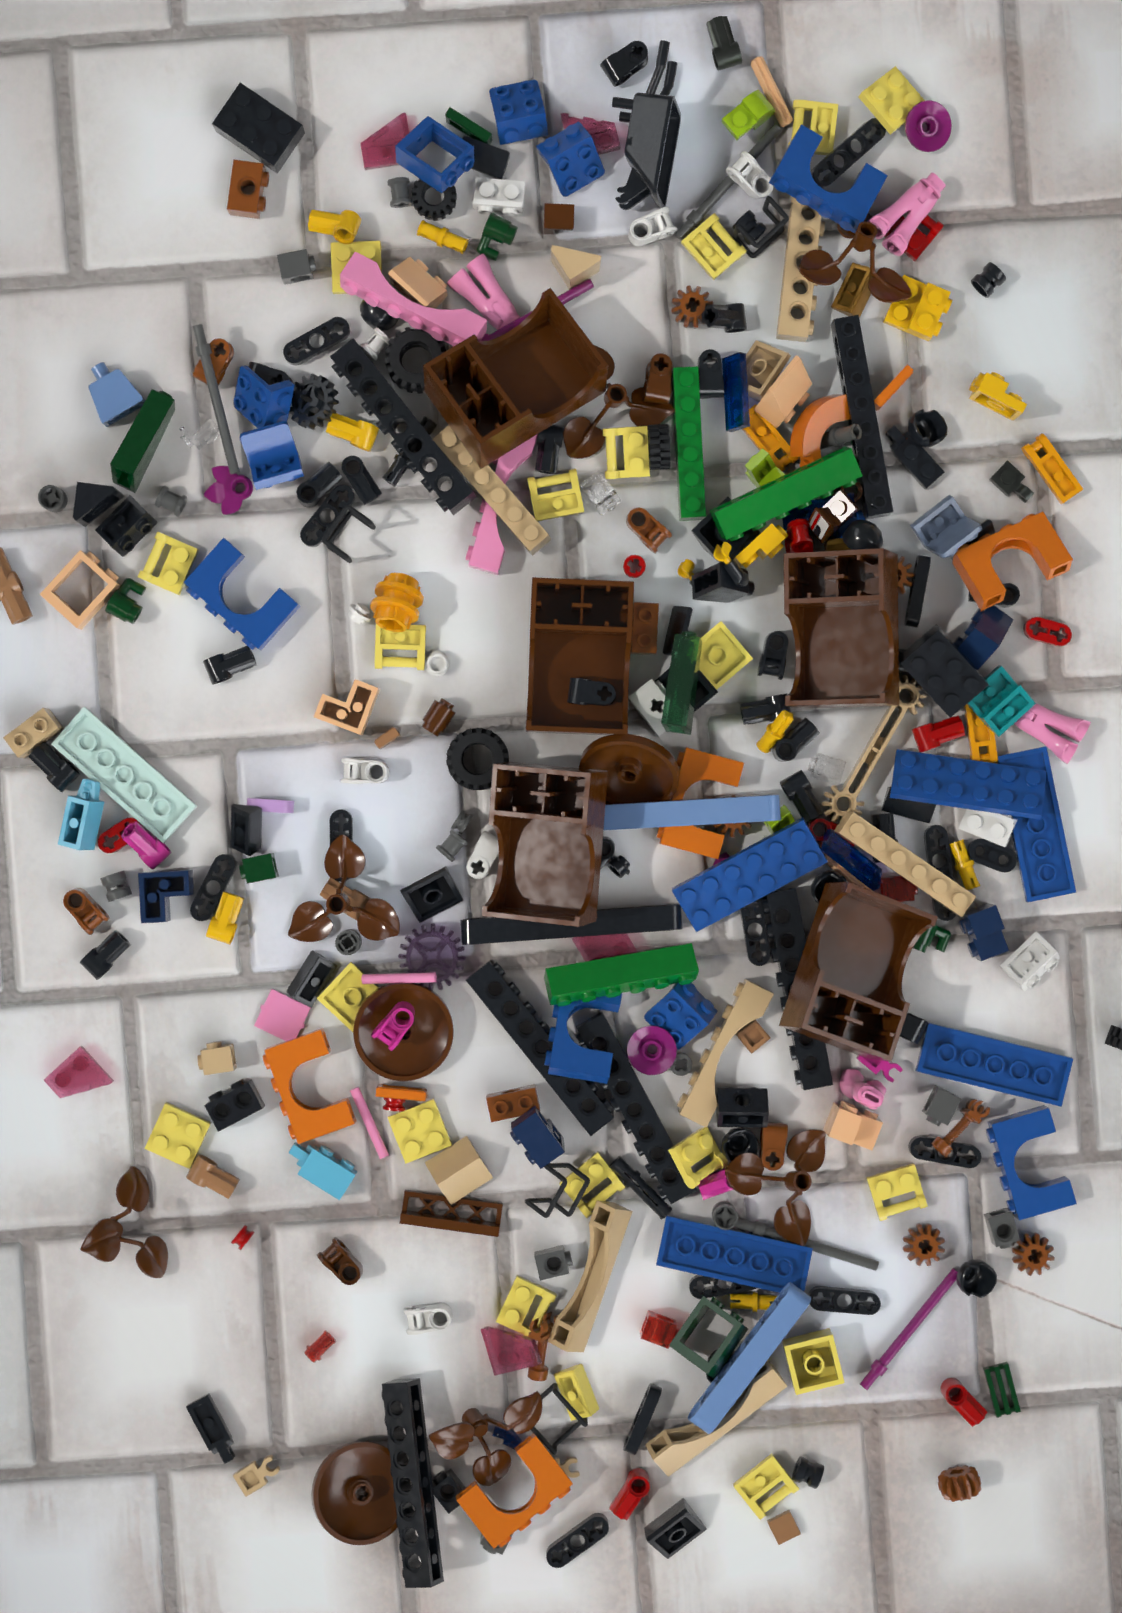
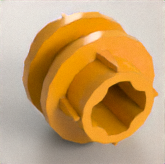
[370,573,424,632]

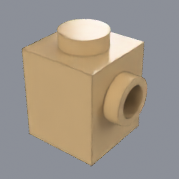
[197,1041,237,1075]

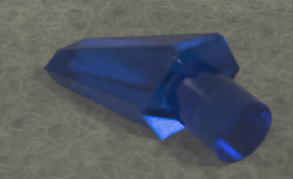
[492,1426,522,1450]

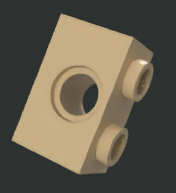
[3,708,64,758]

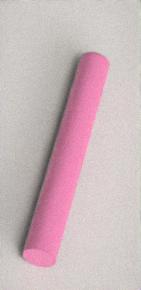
[361,972,437,984]
[350,1087,389,1159]

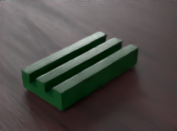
[445,107,493,145]
[983,1362,1021,1418]

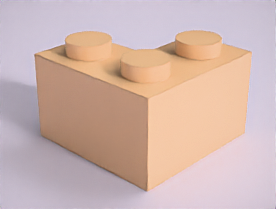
[314,679,380,736]
[823,1100,883,1151]

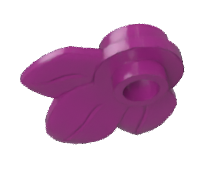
[204,466,253,515]

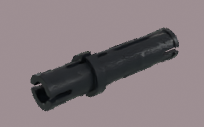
[382,416,437,487]
[609,1156,672,1220]

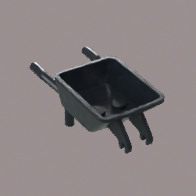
[612,40,681,210]

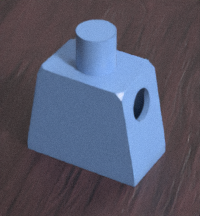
[88,362,145,427]

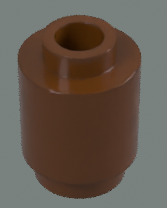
[421,698,456,737]

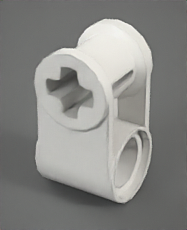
[726,151,774,199]
[628,207,678,246]
[341,758,390,784]
[466,830,499,879]
[403,1303,453,1335]

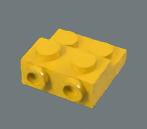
[883,275,953,342]
[969,372,1027,421]
[734,523,788,568]

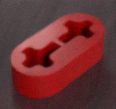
[1023,617,1072,647]
[98,818,143,853]

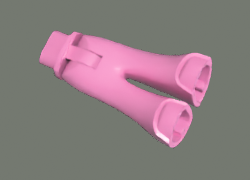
[867,172,946,256]
[447,254,520,330]
[1014,703,1091,764]
[840,1069,886,1109]

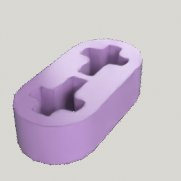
[247,798,294,813]

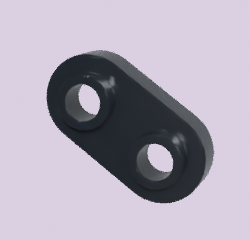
[967,839,1017,873]

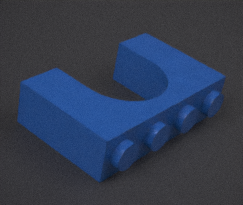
[769,124,888,233]
[184,537,301,650]
[544,993,622,1084]
[986,1105,1077,1221]

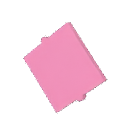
[254,989,311,1041]

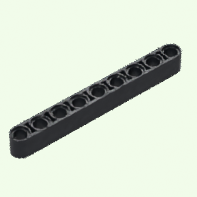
[460,904,683,945]

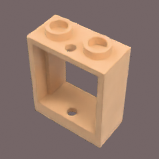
[40,550,121,630]

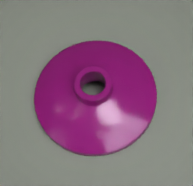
[905,100,952,152]
[627,1026,677,1075]

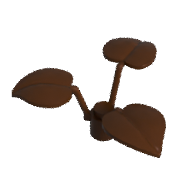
[798,212,912,303]
[563,345,674,459]
[288,835,400,942]
[725,1130,826,1246]
[80,1166,168,1278]
[429,1391,542,1486]

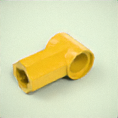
[308,210,361,244]
[326,413,379,452]
[206,891,244,945]

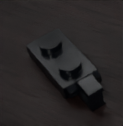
[885,425,945,489]
[186,1393,235,1464]

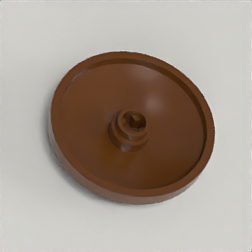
[579,734,680,805]
[353,983,454,1081]
[311,1441,411,1545]

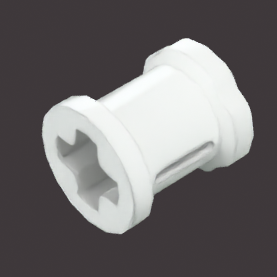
[360,327,390,361]

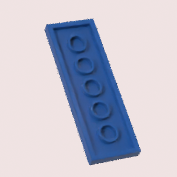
[998,746,1076,903]
[890,749,1047,820]
[672,818,828,932]
[915,1023,1073,1107]
[656,1216,813,1293]

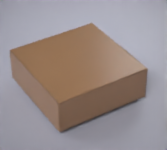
[375,727,401,749]
[736,1020,770,1054]
[767,1510,801,1545]

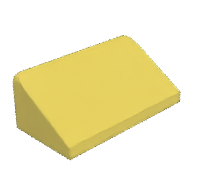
[553,1364,599,1421]

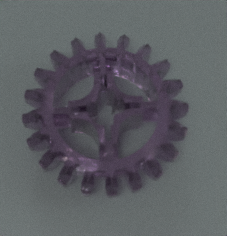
[398,923,466,990]

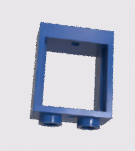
[395,116,475,194]

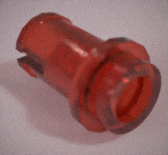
[304,1330,336,1363]

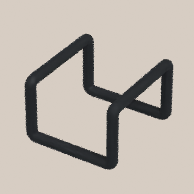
[732,196,789,258]
[322,505,376,563]
[525,1163,590,1218]
[531,1383,588,1455]

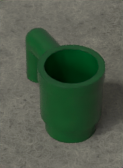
[477,212,518,261]
[105,578,146,624]
[913,925,951,953]

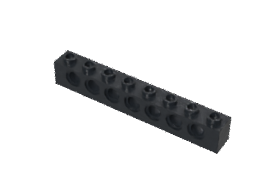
[830,315,893,520]
[330,338,477,516]
[761,888,833,1090]
[466,960,614,1136]
[575,1012,697,1204]
[381,1378,444,1588]

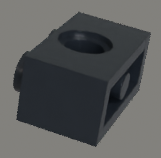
[716,1087,769,1128]

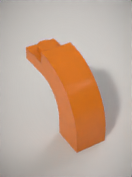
[790,394,850,467]

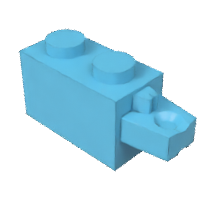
[58,779,104,850]
[289,1142,357,1200]

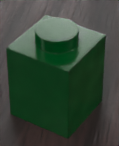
[239,853,279,884]

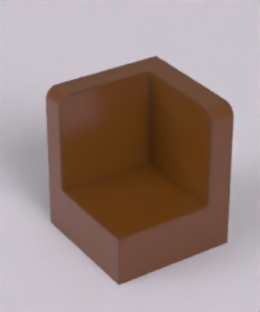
[544,203,574,235]

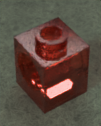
[879,876,918,902]
[640,1310,680,1349]

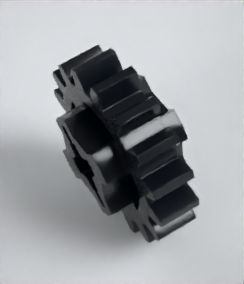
[289,374,339,430]

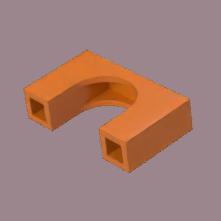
[952,512,1073,611]
[656,747,744,859]
[263,1028,357,1144]
[455,1433,573,1549]

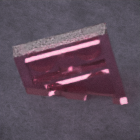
[360,113,409,170]
[561,113,621,155]
[572,934,638,962]
[44,1046,114,1098]
[481,1326,542,1376]

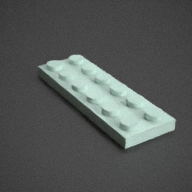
[51,707,197,843]

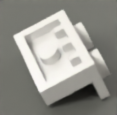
[473,177,525,216]
[959,809,1018,847]
[1000,931,1060,991]

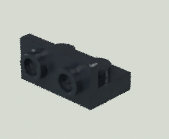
[95,495,157,557]

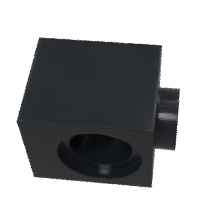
[432,1469,466,1514]

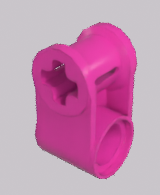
[371,1001,415,1051]

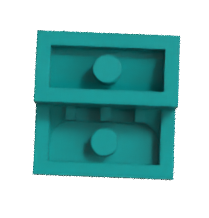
[967,665,1036,737]

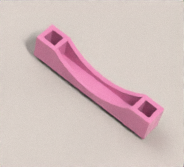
[340,252,487,347]
[466,434,538,575]

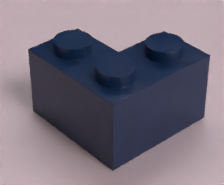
[953,605,1014,670]
[138,870,194,923]
[958,903,1009,961]
[510,1106,565,1169]

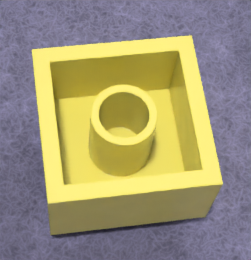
[782,1328,845,1395]

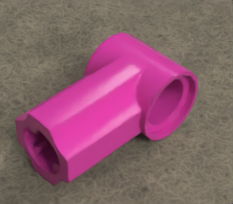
[121,821,172,870]
[698,1168,734,1200]

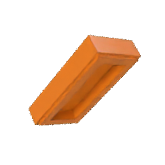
[874,364,914,411]
[375,1084,427,1101]

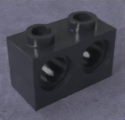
[204,1079,265,1132]

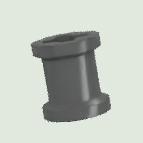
[387,177,412,208]
[155,486,188,517]
[436,829,468,862]

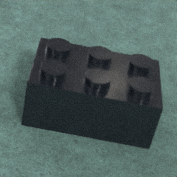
[212,82,305,174]
[899,624,989,718]

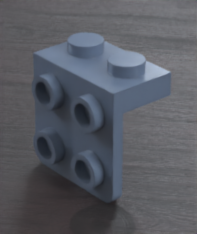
[910,495,982,558]

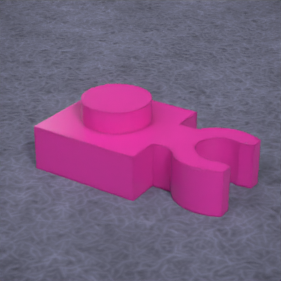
[856,1055,903,1082]

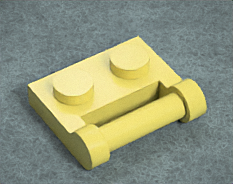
[788,100,838,156]
[681,213,747,281]
[602,426,650,479]
[527,469,584,522]
[137,532,199,595]
[375,624,426,670]
[668,1127,728,1189]
[559,1152,626,1218]
[866,1163,928,1221]
[496,1275,557,1340]
[733,1453,799,1520]

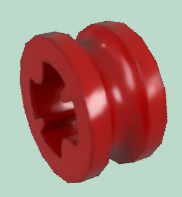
[623,555,646,578]
[383,1097,406,1111]
[231,1225,255,1250]

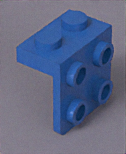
[489,80,549,145]
[536,121,605,197]
[233,365,295,428]
[240,421,304,490]
[644,983,718,1050]

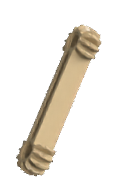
[821,675,927,823]

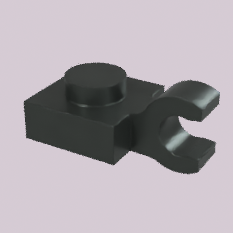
[989,460,1034,503]

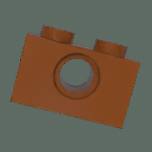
[227,159,269,219]
[631,602,659,655]
[486,1084,540,1122]

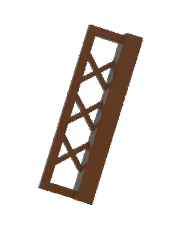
[399,1190,503,1237]

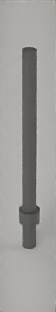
[675,124,781,241]
[192,324,240,475]
[734,1218,879,1271]

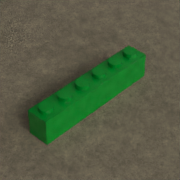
[672,366,706,521]
[710,447,863,541]
[544,943,699,1006]

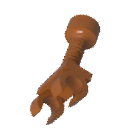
[931,1099,990,1157]
[527,1311,559,1381]

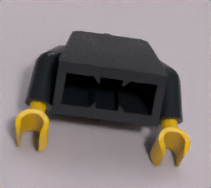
[678,542,755,603]

